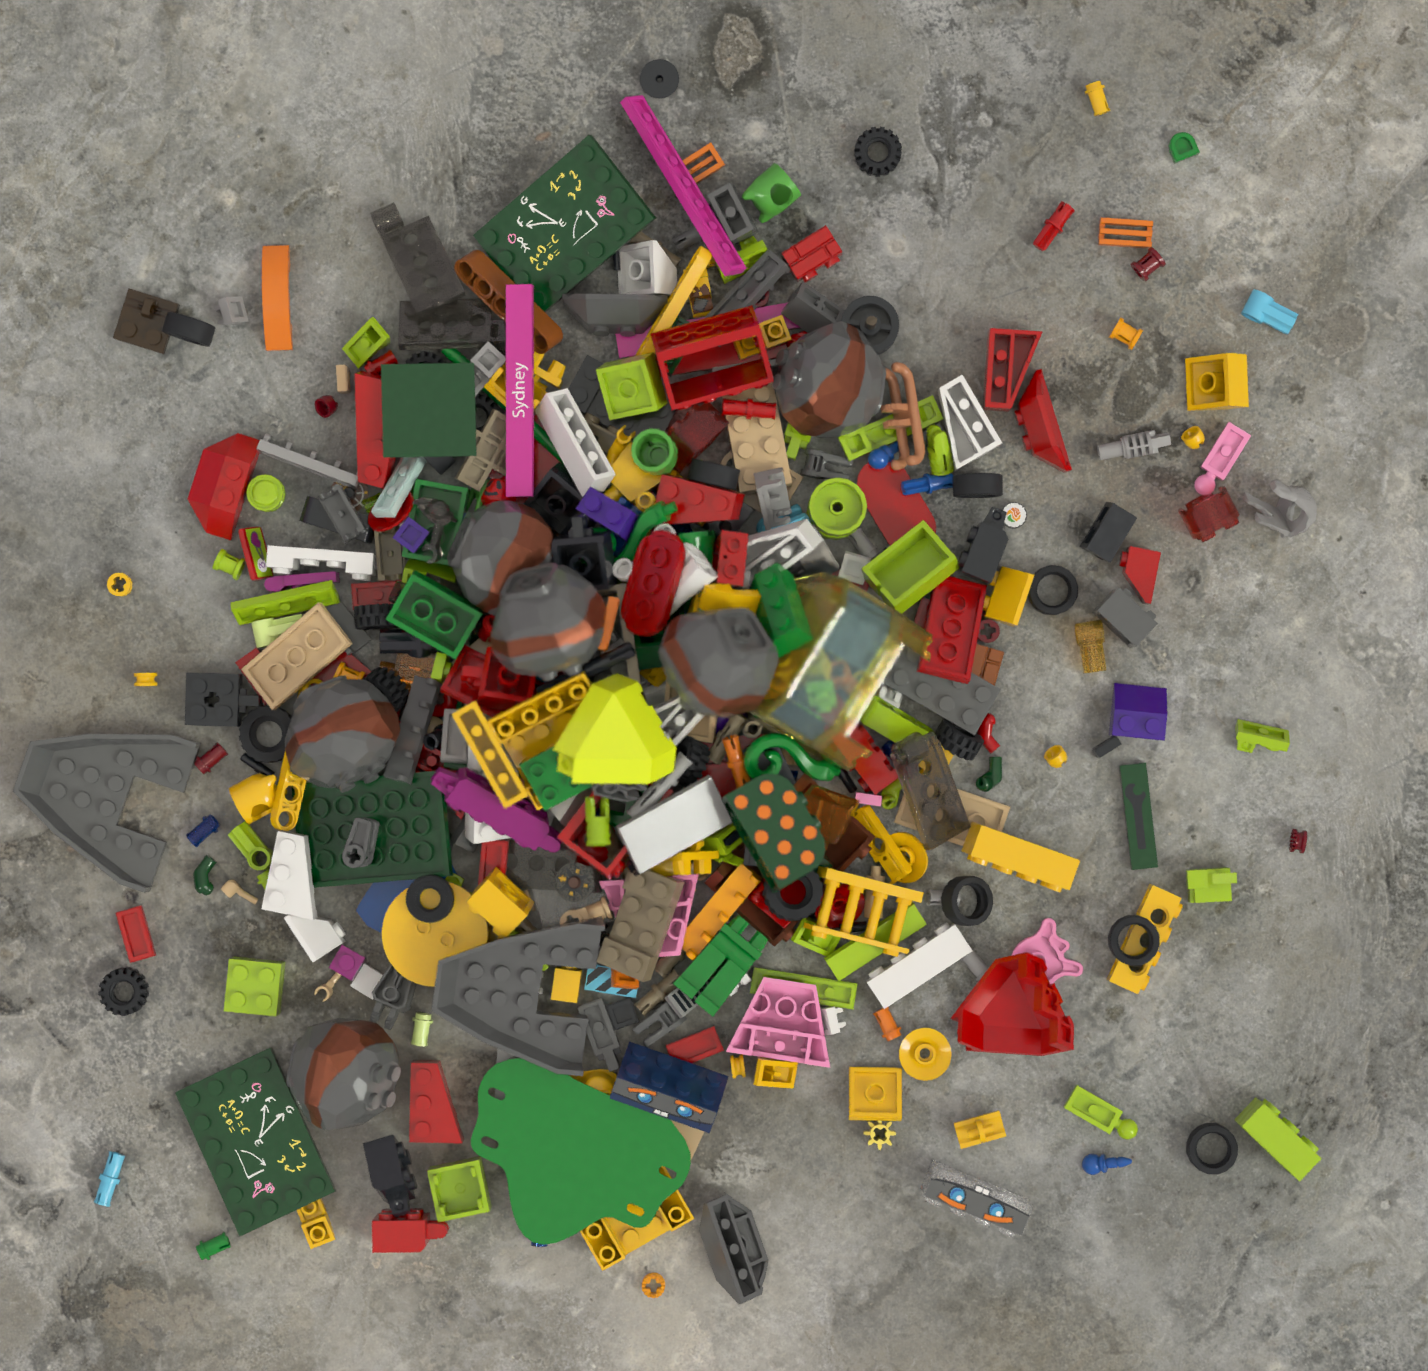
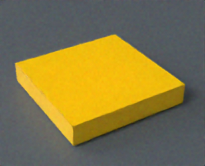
[849,1067,902,1121]

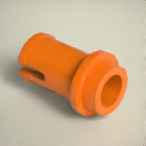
[873,1007,901,1042]

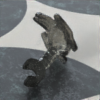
[413,497,458,564]

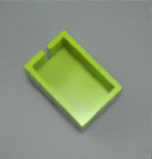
[861,520,959,617]
[1234,1097,1322,1181]

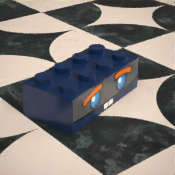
[610,1041,729,1133]

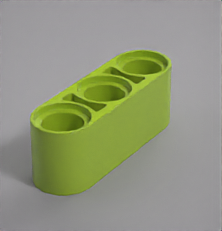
[856,694,935,755]

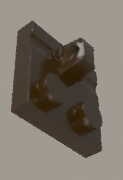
[113,288,180,355]

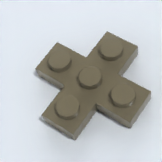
[455,409,506,492]

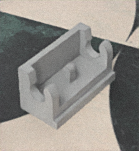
[754,467,792,530]

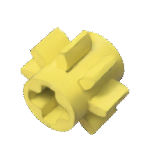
[863,1120,896,1150]

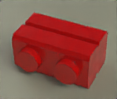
[781,225,842,283]

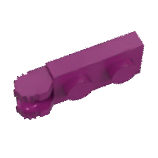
[264,571,340,593]

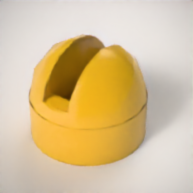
[1181,426,1205,449]
[1044,745,1067,768]

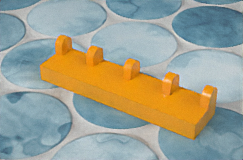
[682,862,762,961]

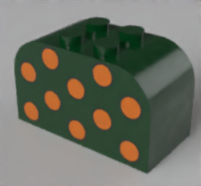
[722,774,825,894]

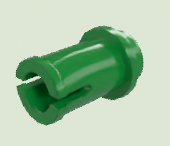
[196,1232,231,1260]

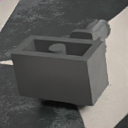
[672,182,759,253]

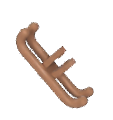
[880,362,925,470]

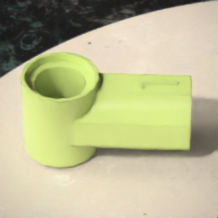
[251,614,303,648]

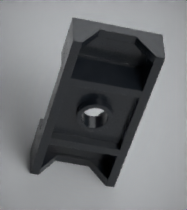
[568,355,678,441]

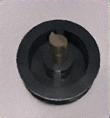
[841,296,899,355]

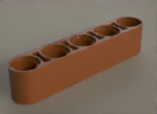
[454,250,563,354]

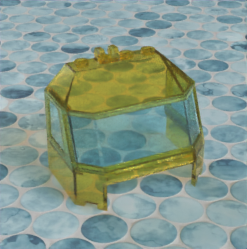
[748,572,933,771]

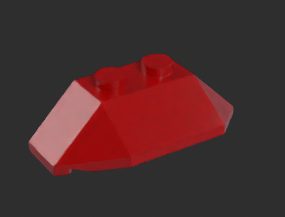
[1014,369,1072,473]
[187,433,260,541]

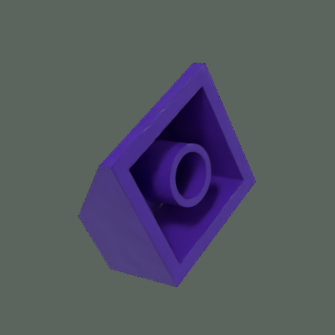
[1109,683,1167,741]

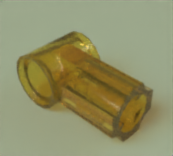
[1074,620,1106,674]

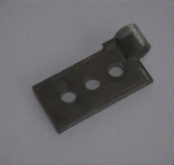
[890,732,971,850]

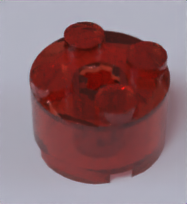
[1178,486,1240,542]

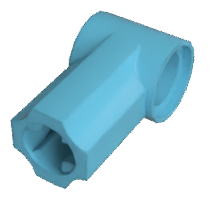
[1241,289,1298,335]

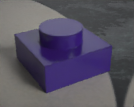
[393,517,430,554]

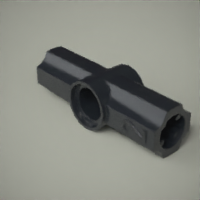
[379,629,443,658]

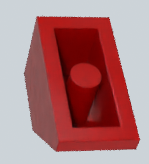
[1119,546,1161,605]

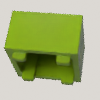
[596,352,668,420]
[427,1156,492,1222]

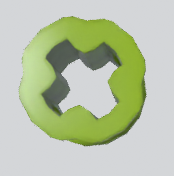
[212,549,246,580]

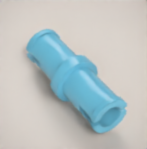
[94,1151,125,1207]

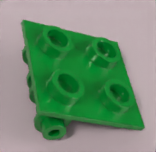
[519,746,592,811]

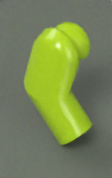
[881,773,910,810]

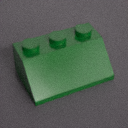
[749,562,813,658]

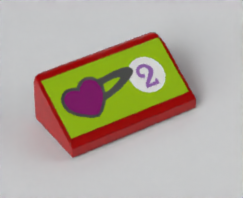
[238,527,274,581]

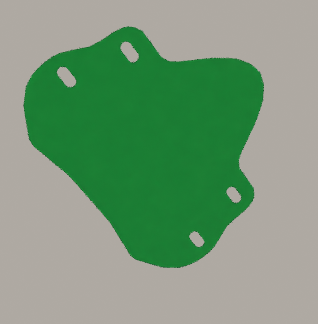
[471,1058,691,1245]

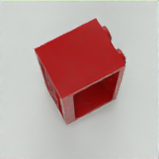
[650,305,774,410]
[557,782,674,880]

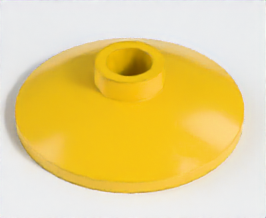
[880,832,928,883]
[899,1028,952,1081]

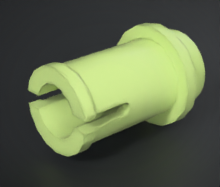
[411,1012,433,1047]

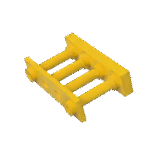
[803,866,924,957]

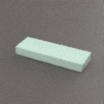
[371,457,427,518]

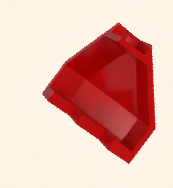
[950,952,1074,1056]

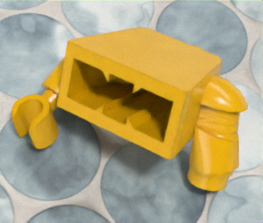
[603,425,662,511]

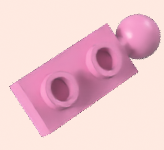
[1194,422,1251,495]

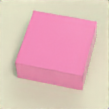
[854,792,882,806]

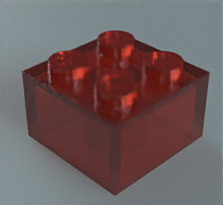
[666,403,729,474]

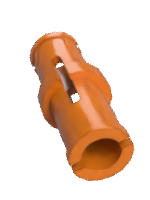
[722,734,751,789]

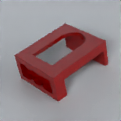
[710,530,748,587]

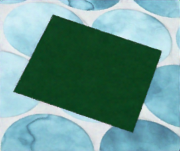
[381,363,476,458]

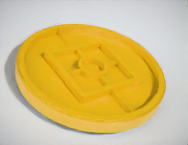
[382,881,488,987]

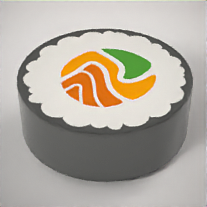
[1002,502,1027,529]

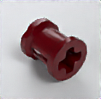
[1131,247,1166,282]

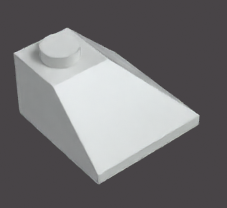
[618,240,677,296]
[284,915,346,962]

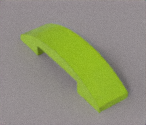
[838,395,943,462]

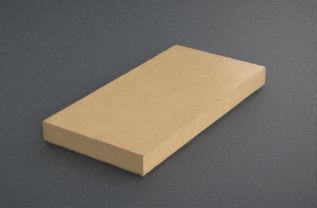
[241,602,353,710]
[894,773,1010,846]

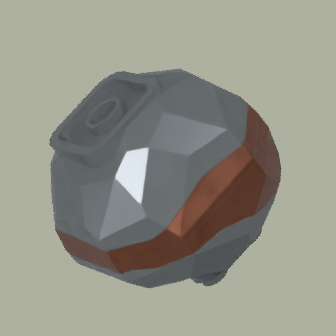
[772,321,886,438]
[447,501,555,615]
[490,563,606,681]
[659,608,778,718]
[285,676,400,793]
[286,1018,401,1131]

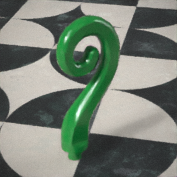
[581,501,678,566]
[744,733,841,781]

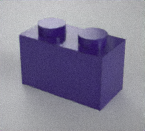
[576,487,638,542]

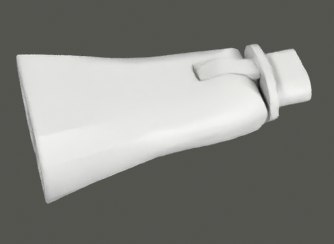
[670,543,718,615]

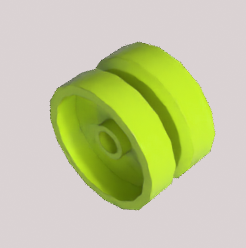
[806,478,867,540]

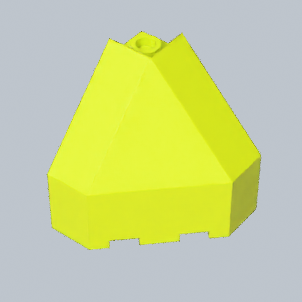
[553,673,676,784]

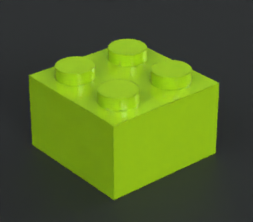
[224,957,286,1016]

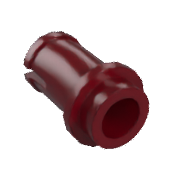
[194,742,228,774]

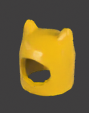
[229,773,288,825]

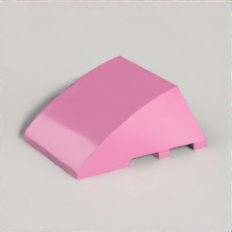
[599,874,699,957]
[726,977,830,1068]

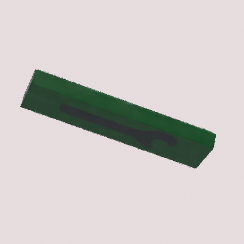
[1119,763,1158,870]

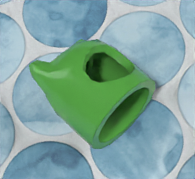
[742,163,802,223]
[631,429,678,475]

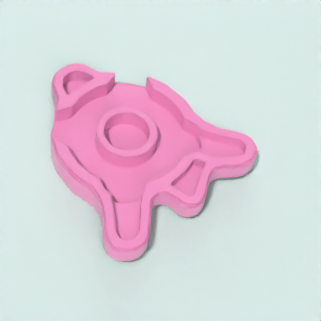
[1011,918,1083,984]

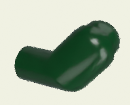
[976,757,1002,792]
[193,855,217,896]

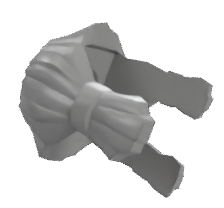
[1243,479,1317,538]

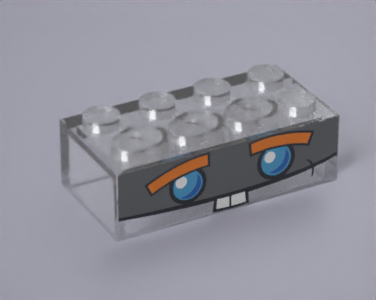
[920,1159,1034,1237]

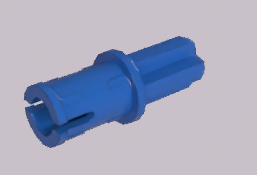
[901,473,953,495]

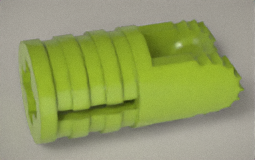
[926,424,954,476]
[585,797,611,847]

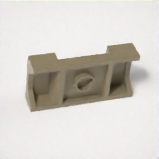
[596,870,685,982]

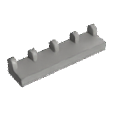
[256,433,360,490]

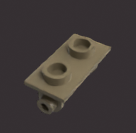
[583,412,619,452]

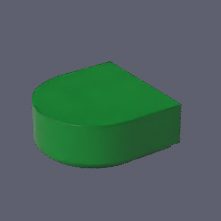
[1169,132,1200,164]

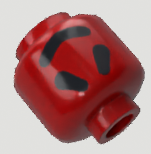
[481,477,518,506]

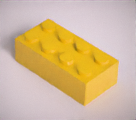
[961,822,1080,892]

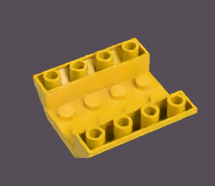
[487,672,592,811]
[580,1166,694,1271]

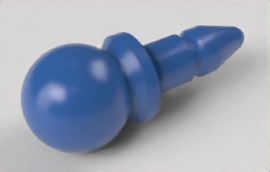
[868,441,899,469]
[1082,1154,1132,1175]

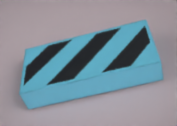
[584,964,638,998]

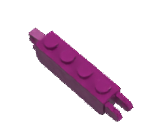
[431,767,561,853]

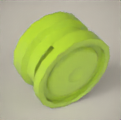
[246,474,286,512]

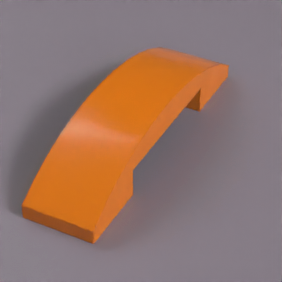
[262,245,293,351]

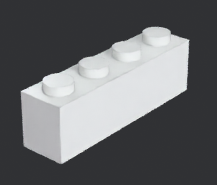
[535,388,616,497]
[866,922,972,1009]

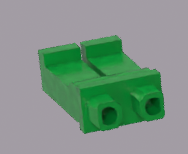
[673,915,768,1017]

